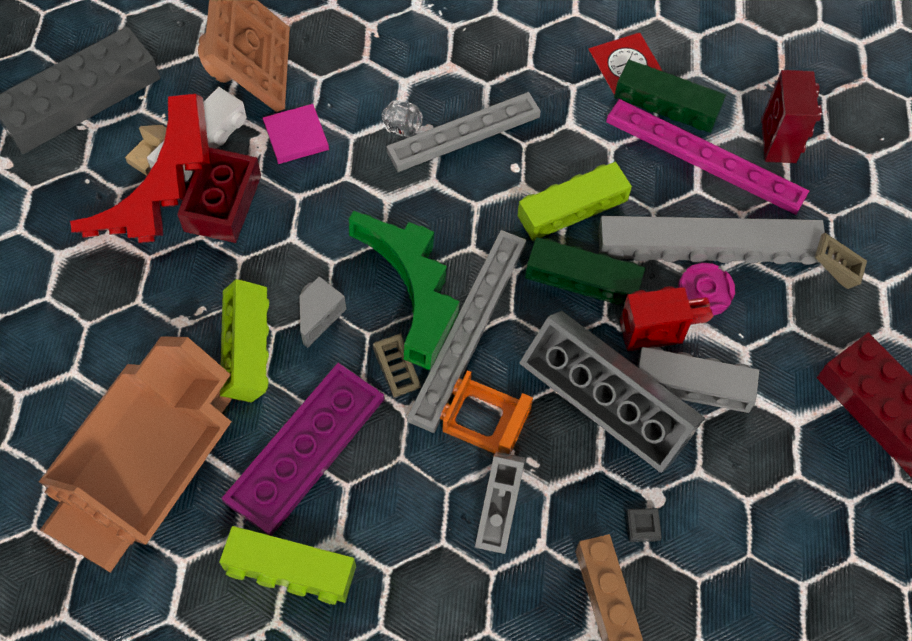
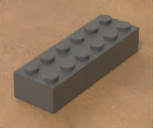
[0,26,160,154]
[519,311,705,473]

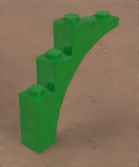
[349,211,460,370]

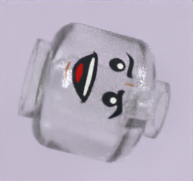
[382,100,423,137]

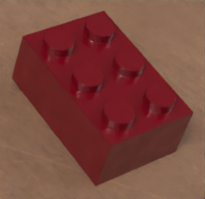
[761,70,822,163]
[177,147,261,243]

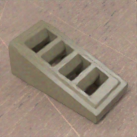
[815,233,867,289]
[372,334,421,398]

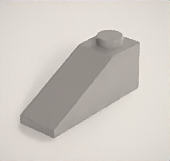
[475,451,525,554]

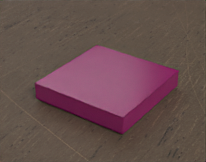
[263,104,329,164]

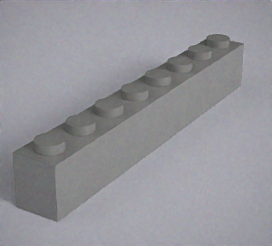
[598,216,827,265]

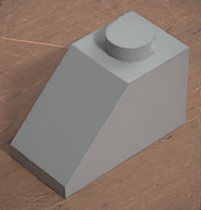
[299,277,346,348]

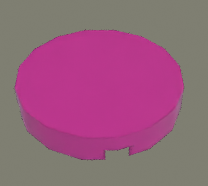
[678,263,735,316]

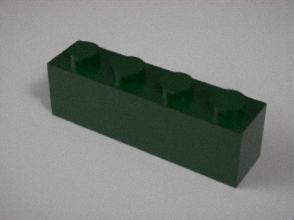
[614,59,727,133]
[525,237,645,306]

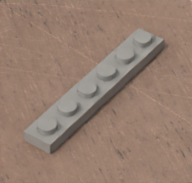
[386,92,541,172]

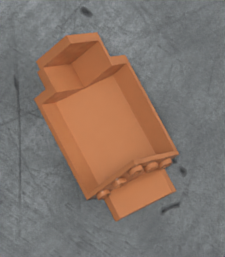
[39,337,232,573]

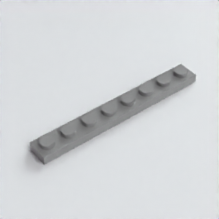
[407,230,526,433]

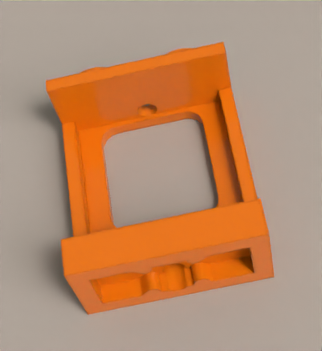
[440,370,533,454]

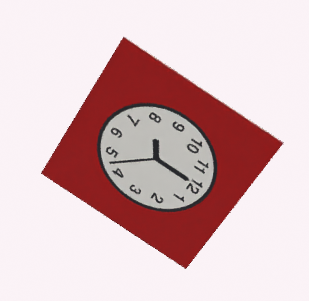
[588,32,662,95]

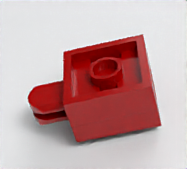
[620,286,713,351]

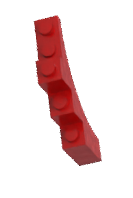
[70,94,210,243]

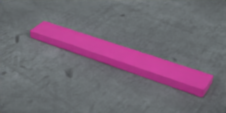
[606,99,809,215]

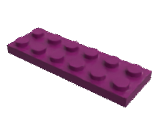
[221,363,385,536]

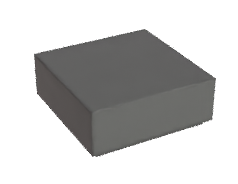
[626,508,662,542]

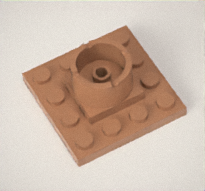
[198,0,290,112]

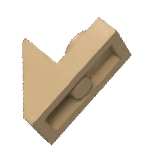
[125,125,167,176]

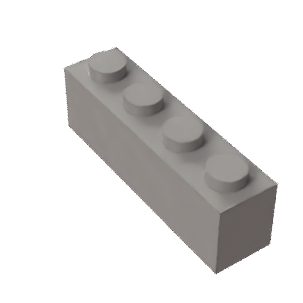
[637,347,759,413]

